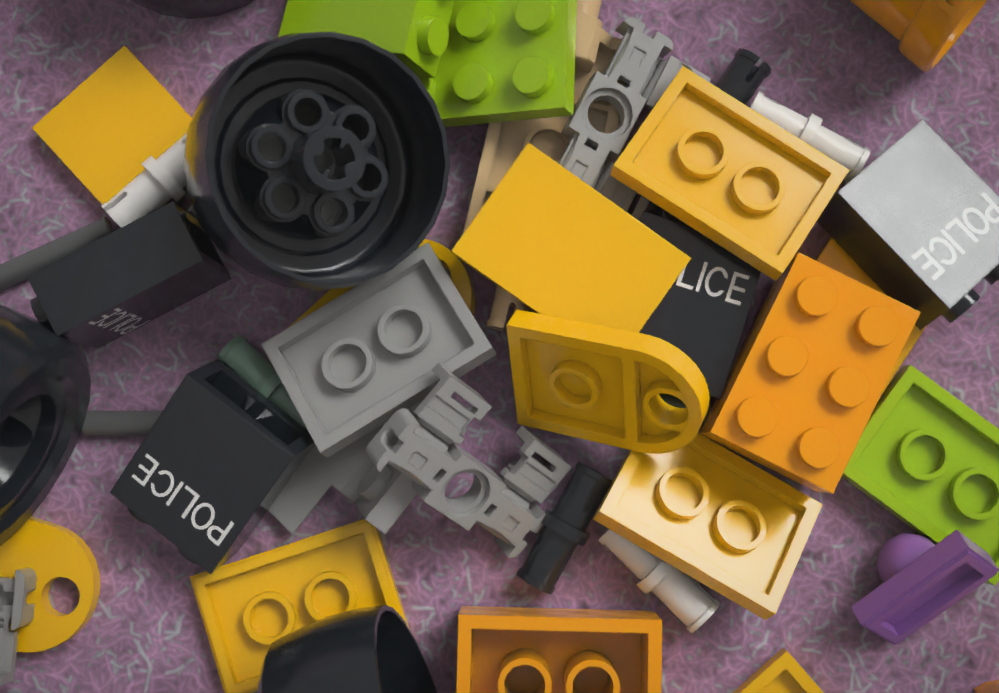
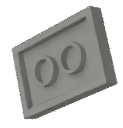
[261,242,497,458]

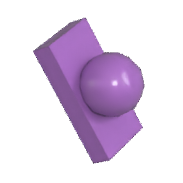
[851,530,999,645]

